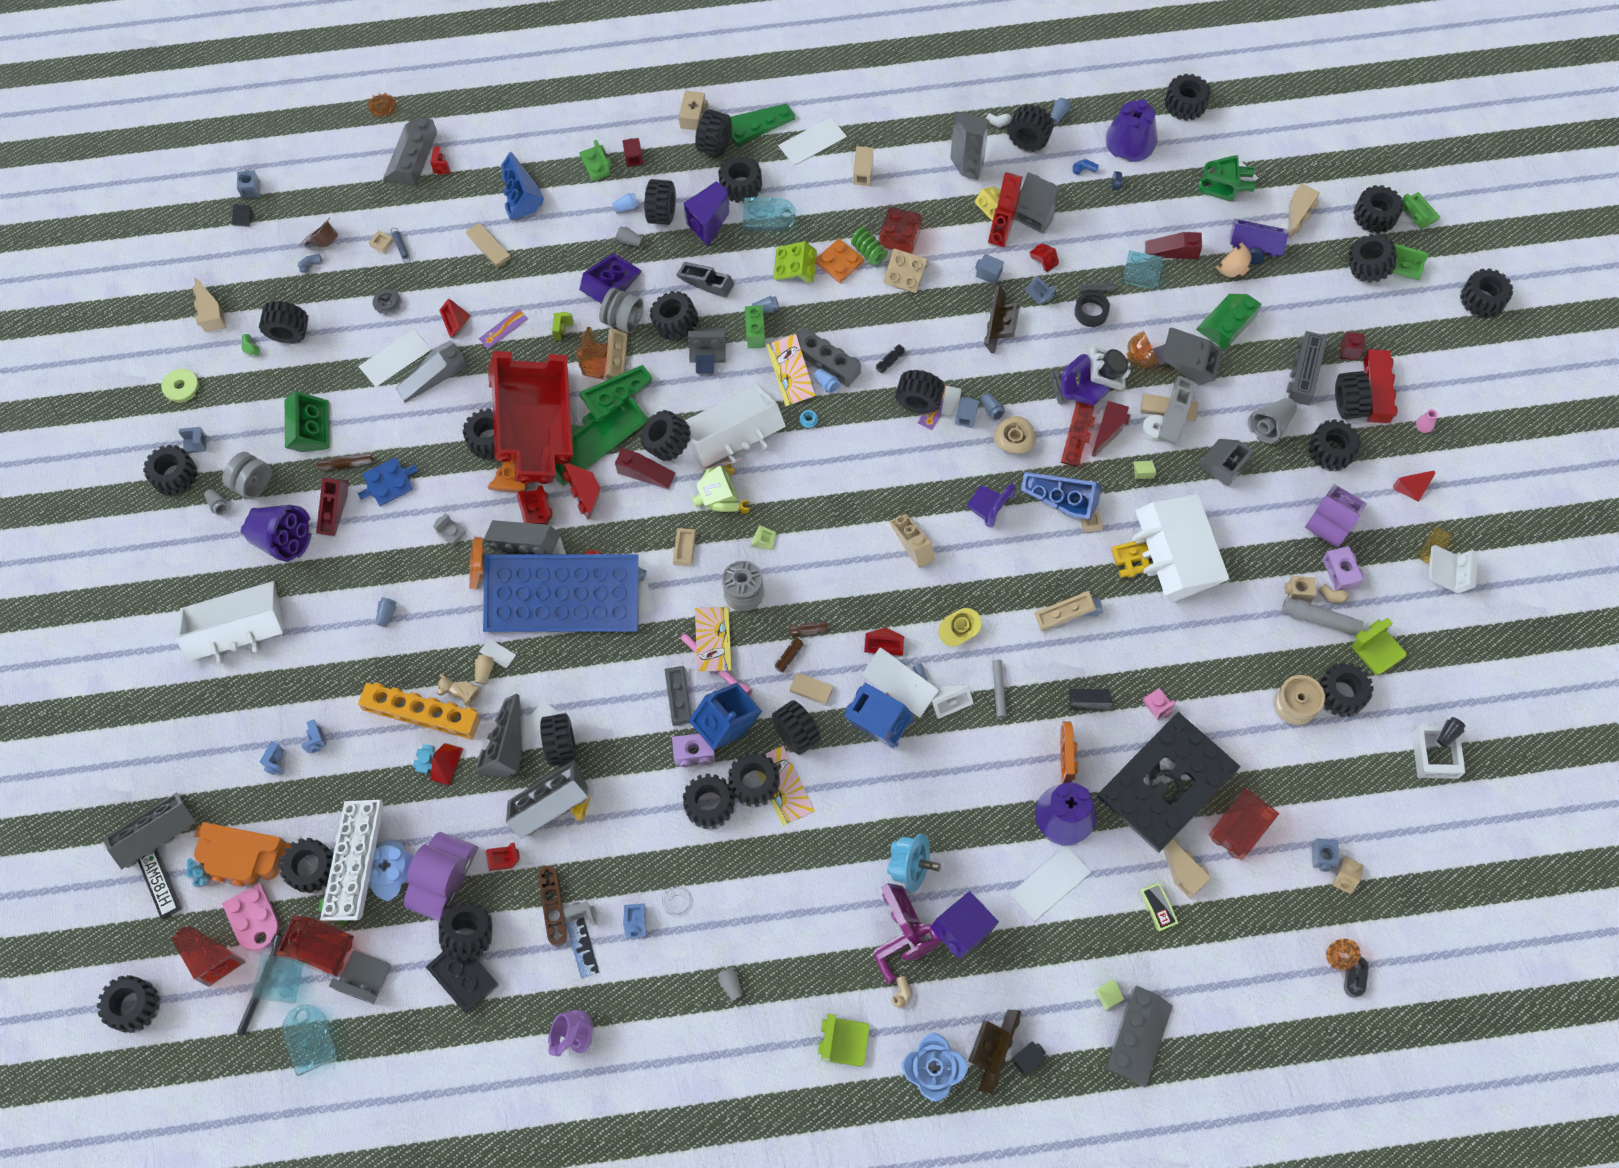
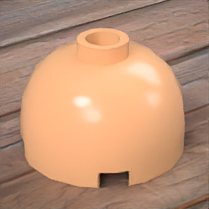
[1215,242,1251,278]

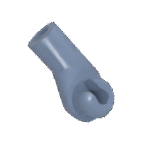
[298,254,322,273]

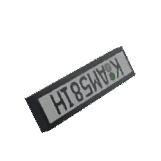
[138,847,182,919]

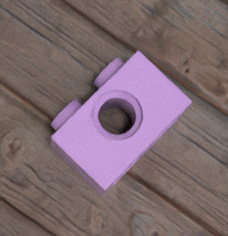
[1322,546,1364,591]
[672,734,715,767]

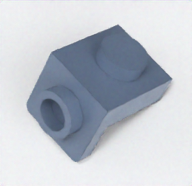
[1024,276,1057,304]

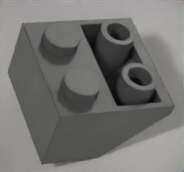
[1197,439,1254,486]

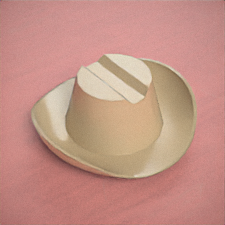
[993,416,1036,453]

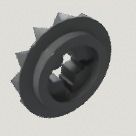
[373,289,402,315]

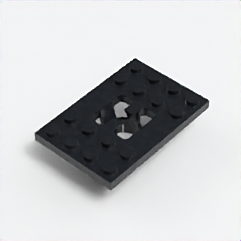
[1097,711,1241,853]

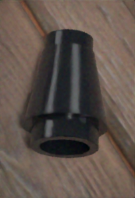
[1437,717,1466,748]

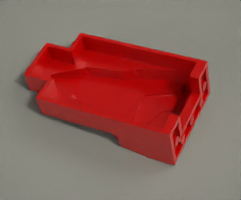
[488,351,573,484]

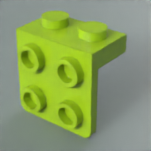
[773,241,817,283]
[1351,617,1406,675]
[818,1014,869,1067]

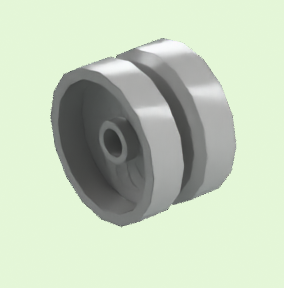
[222,452,272,500]

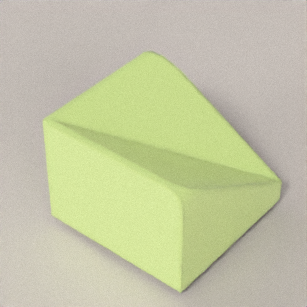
[1095,979,1124,1010]

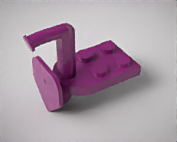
[874,883,942,985]

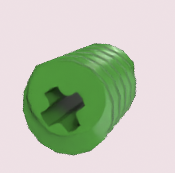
[851,226,888,265]

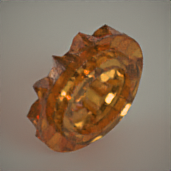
[367,92,395,116]
[1326,938,1362,972]

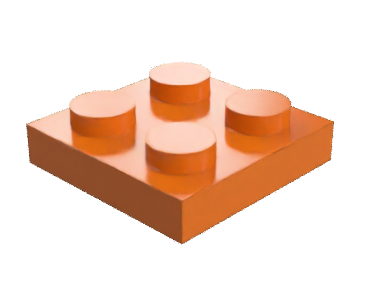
[816,238,864,283]

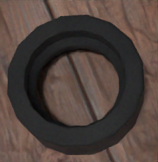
[1074,291,1110,327]

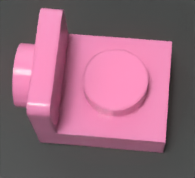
[1143,688,1176,719]

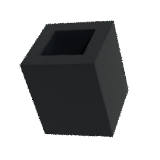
[1011,1041,1047,1077]

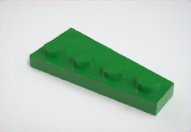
[730,103,795,147]
[580,365,652,423]

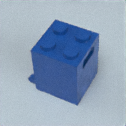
[688,682,762,750]
[844,682,914,749]

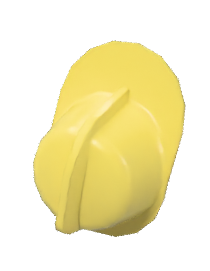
[938,608,982,647]

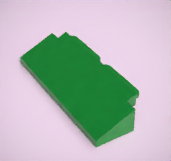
[555,397,649,486]

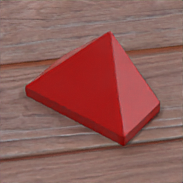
[439,299,471,338]
[1393,470,1436,502]
[864,627,905,656]
[430,743,463,786]

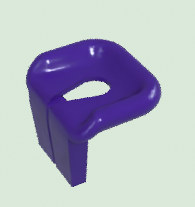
[1061,354,1109,406]
[967,483,1016,527]

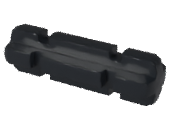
[876,344,905,373]

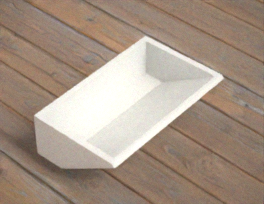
[685,385,786,468]
[1132,494,1229,602]
[176,581,283,664]

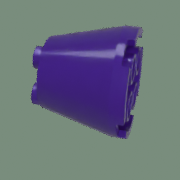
[1106,99,1158,162]
[241,505,312,562]
[1035,783,1097,846]

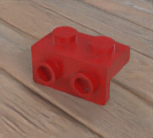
[516,485,552,525]

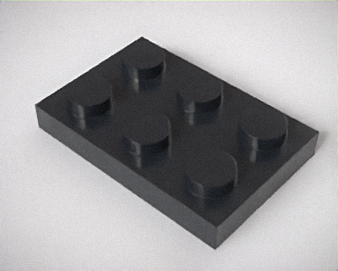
[426,951,499,1014]

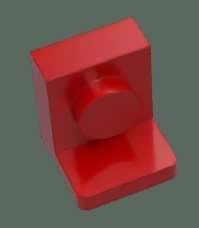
[430,146,451,175]

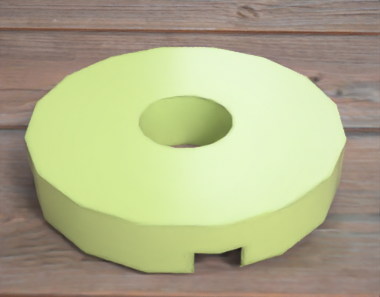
[161,369,199,403]

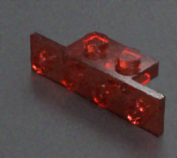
[1061,401,1095,467]

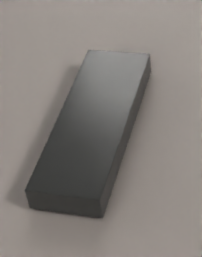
[665,666,691,726]

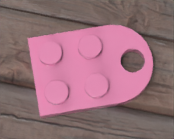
[222,883,280,951]

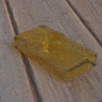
[1417,526,1453,565]

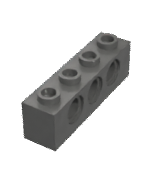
[796,327,861,388]

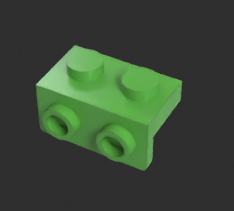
[1402,192,1440,230]
[1393,244,1429,280]

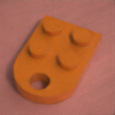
[469,537,484,589]
[1060,721,1078,784]

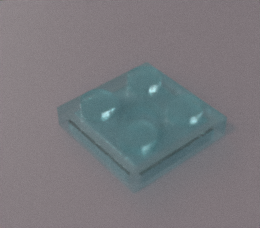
[1122,250,1164,290]
[251,954,304,1004]

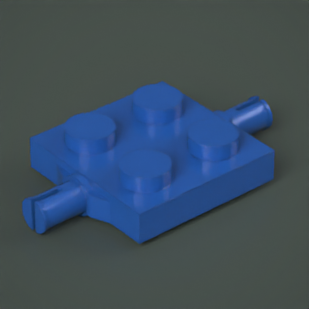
[357,457,418,506]

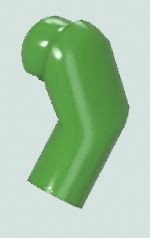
[242,334,260,356]

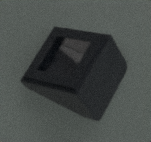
[232,204,254,227]

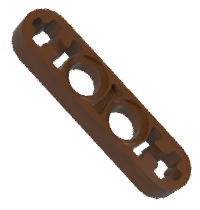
[538,866,567,947]

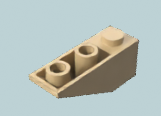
[1288,183,1320,239]
[193,278,226,332]
[889,514,935,568]
[1163,838,1211,899]

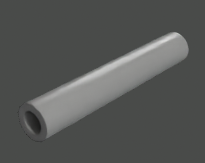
[992,660,1007,719]

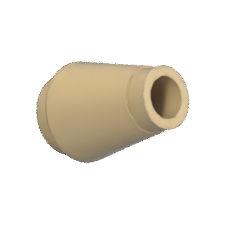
[475,655,494,685]

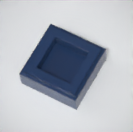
[696,355,714,373]

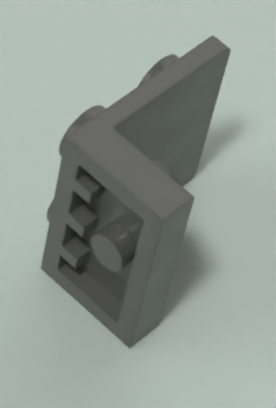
[329,950,391,1005]

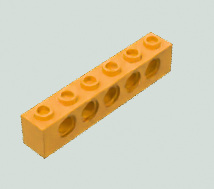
[358,682,481,740]

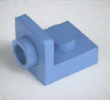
[301,719,327,753]
[260,741,284,775]
[623,903,647,938]

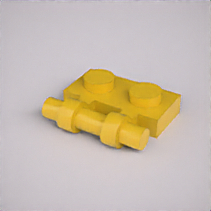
[1111,541,1154,578]

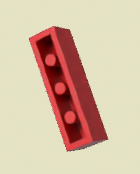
[1363,349,1398,423]

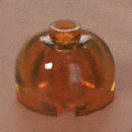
[1126,331,1159,368]

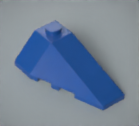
[501,152,544,220]
[1021,472,1102,520]

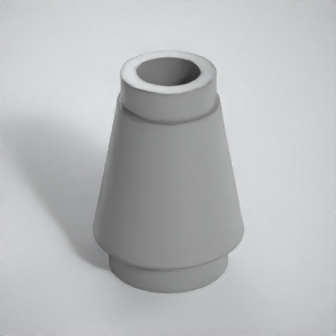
[616,226,643,247]
[204,489,229,515]
[717,967,743,1001]

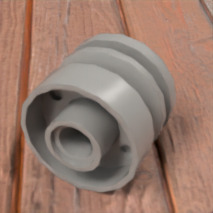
[599,288,644,334]
[722,560,764,611]

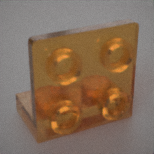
[576,327,608,379]

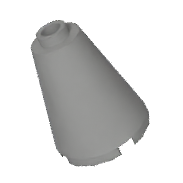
[1248,398,1297,444]

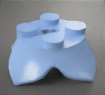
[369,839,414,901]
[901,1032,969,1102]

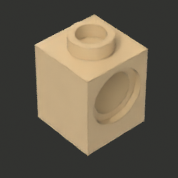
[1285,576,1316,603]

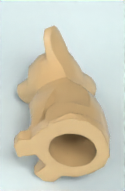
[437,674,481,707]

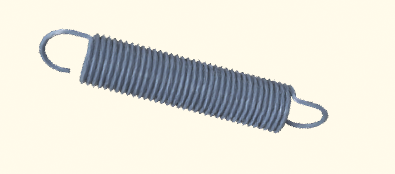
[391,228,410,262]

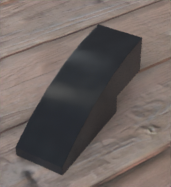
[676,262,734,298]

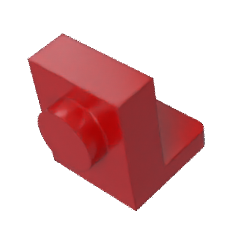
[1029,243,1059,272]
[486,843,520,871]

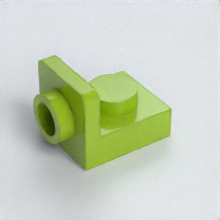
[552,312,574,341]

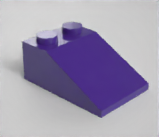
[579,253,642,304]

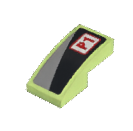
[1139,882,1178,931]

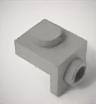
[564,901,598,926]

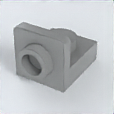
[433,513,466,547]

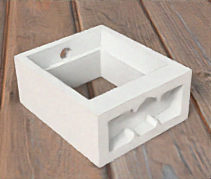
[1412,723,1465,779]

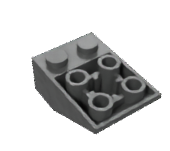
[1014,172,1059,234]
[1162,327,1222,385]

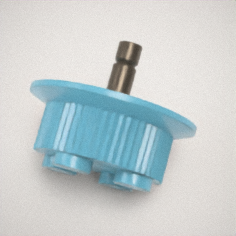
[887,834,941,892]

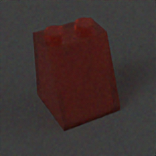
[1208,788,1280,861]
[275,915,354,976]
[171,926,246,987]

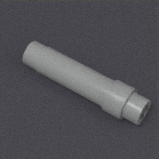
[1282,597,1364,635]

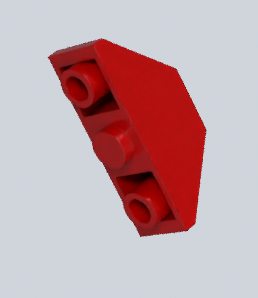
[562,463,601,519]

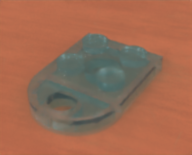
[743,198,796,231]
[282,1004,339,1076]

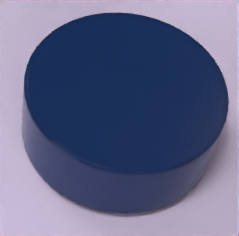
[1111,171,1122,189]
[1249,248,1265,264]

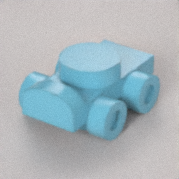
[413,744,435,774]
[186,858,209,887]

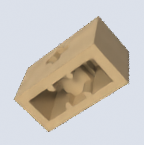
[679,91,708,130]

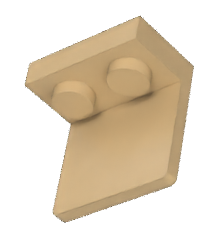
[883,249,930,293]

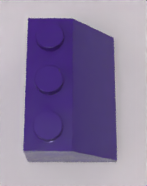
[1229,219,1289,257]

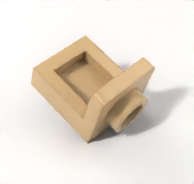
[1332,856,1364,894]

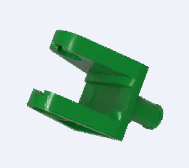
[1198,155,1255,202]

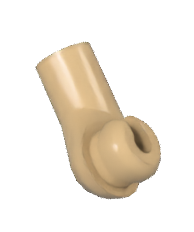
[1319,584,1349,603]
[892,976,911,1008]

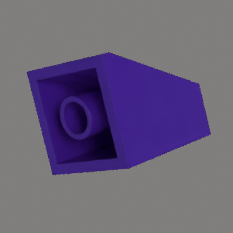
[683,181,730,246]
[930,891,999,959]

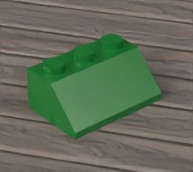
[1196,294,1262,350]
[284,391,329,452]

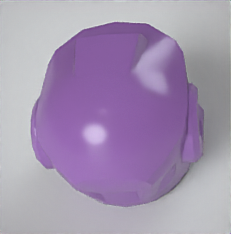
[548,1010,594,1057]

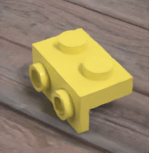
[975,186,1001,221]

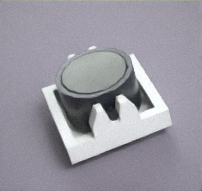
[1090,346,1131,391]

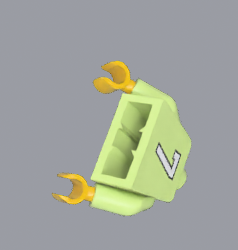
[692,461,750,514]

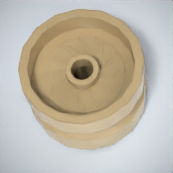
[1274,675,1325,725]

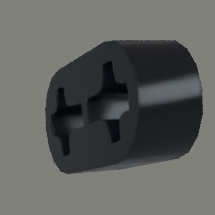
[1344,956,1369,998]

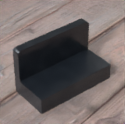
[1069,689,1113,711]

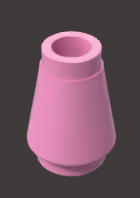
[1416,409,1438,433]

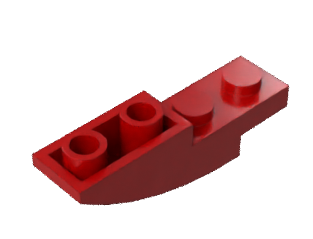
[988,172,1023,247]

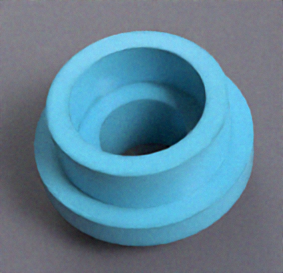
[800,410,818,428]

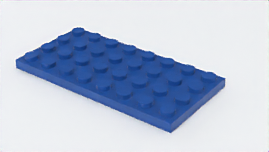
[483,554,639,632]

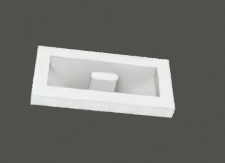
[932,686,974,719]

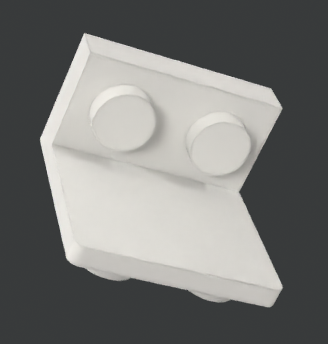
[1429,545,1478,593]

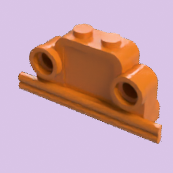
[194,822,291,887]

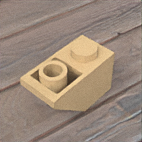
[853,146,874,186]

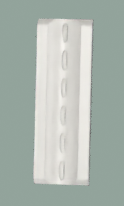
[320,800,383,921]

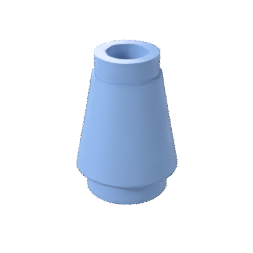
[612,193,639,213]
[814,369,840,393]

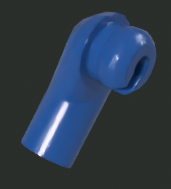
[1072,159,1099,175]

